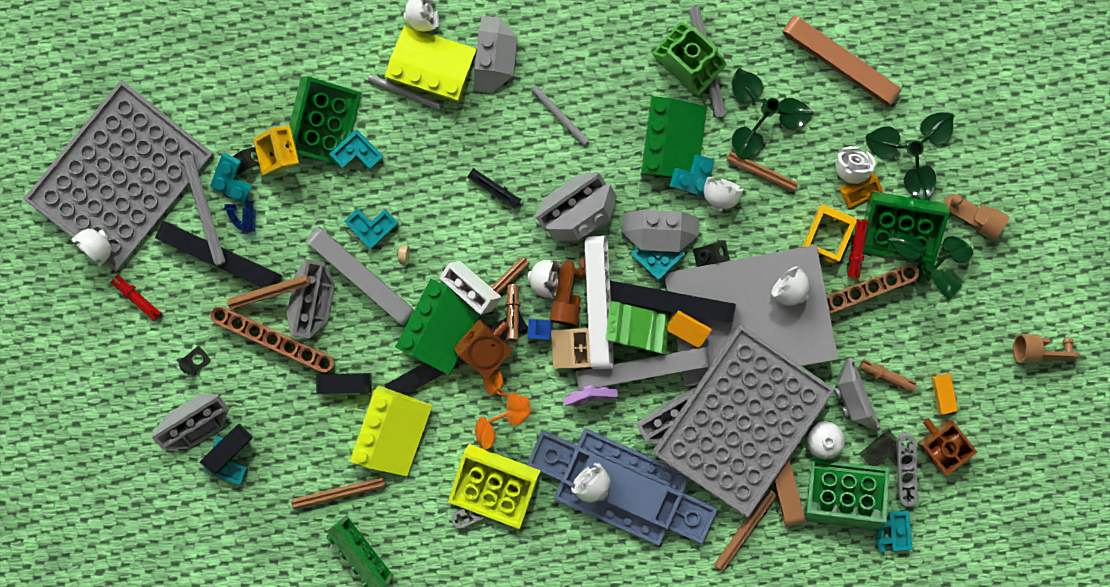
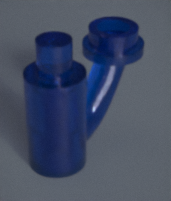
[223,201,256,232]

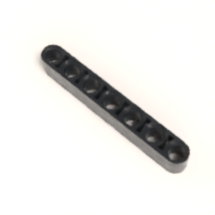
[155,221,283,288]
[610,281,736,323]

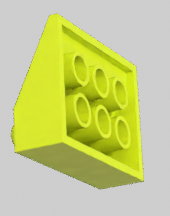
[384,25,477,103]
[350,385,433,476]
[448,444,541,529]

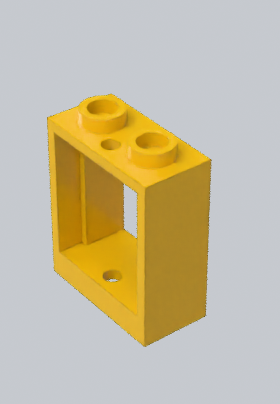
[253,125,299,175]
[802,204,857,264]

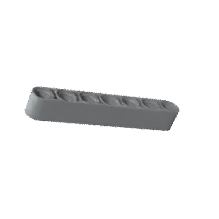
[306,226,414,327]
[575,347,709,390]

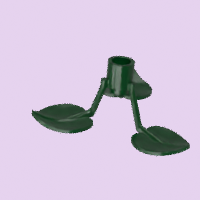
[732,68,814,159]
[866,112,954,200]
[888,234,973,302]

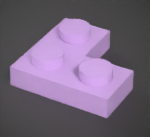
[563,386,618,406]

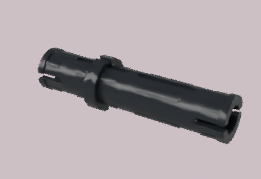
[467,168,522,209]

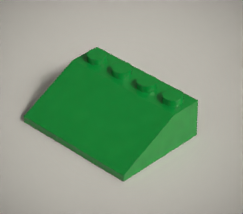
[286,76,361,165]
[641,96,707,179]
[864,191,950,265]
[395,279,481,375]
[806,459,890,530]
[326,515,394,587]

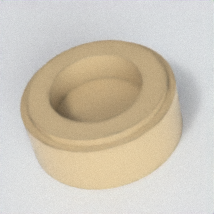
[398,245,410,265]

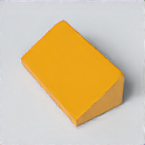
[839,172,883,209]
[667,311,712,348]
[931,373,958,415]

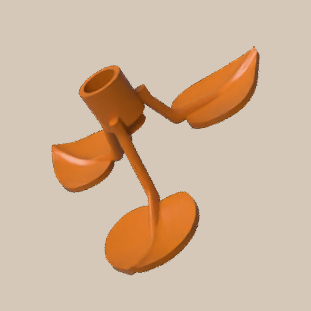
[475,368,532,450]

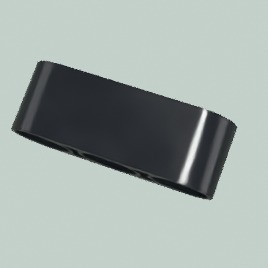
[316,373,372,394]
[199,423,253,476]

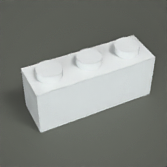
[439,261,501,315]

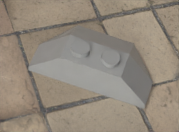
[474,16,517,94]
[535,172,606,231]
[545,182,617,244]
[622,210,699,253]
[287,259,335,338]
[835,358,881,431]
[636,388,695,444]
[152,394,229,450]

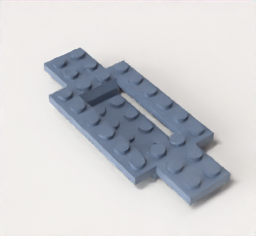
[526,428,718,545]

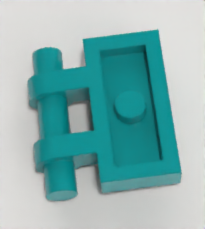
[875,510,912,552]

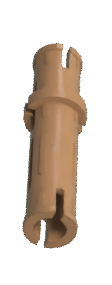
[505,284,521,343]
[859,359,917,393]

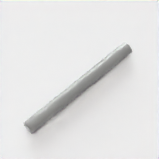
[368,74,441,110]
[531,86,589,146]

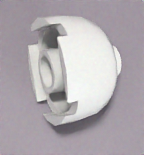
[404,0,439,32]
[835,146,876,184]
[703,177,744,211]
[71,229,111,266]
[528,260,561,299]
[771,266,810,306]
[805,421,845,460]
[571,463,611,503]

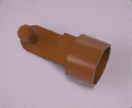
[549,260,584,326]

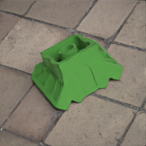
[652,22,727,96]
[606,301,670,354]

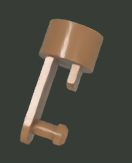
[943,194,1010,241]
[1013,334,1080,363]

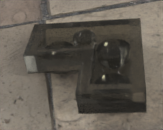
[859,429,912,466]

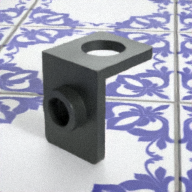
[232,147,260,176]
[693,242,730,267]
[177,346,210,375]

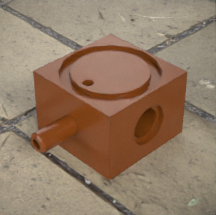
[454,319,513,379]
[917,418,977,476]

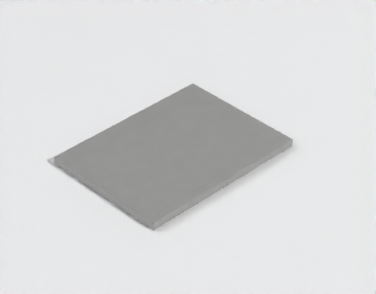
[23,80,214,272]
[664,245,838,386]
[652,324,835,518]

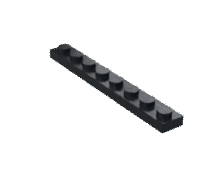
[385,312,528,395]

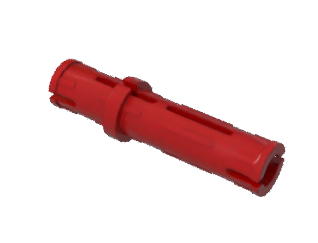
[848,219,869,278]
[110,274,162,322]

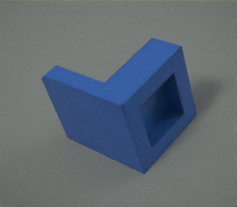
[528,319,552,340]

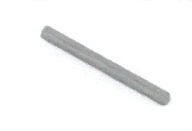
[689,7,726,118]
[183,156,225,266]

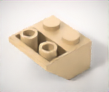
[551,328,591,368]

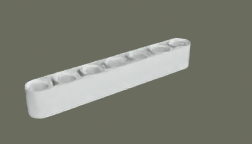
[585,235,614,370]

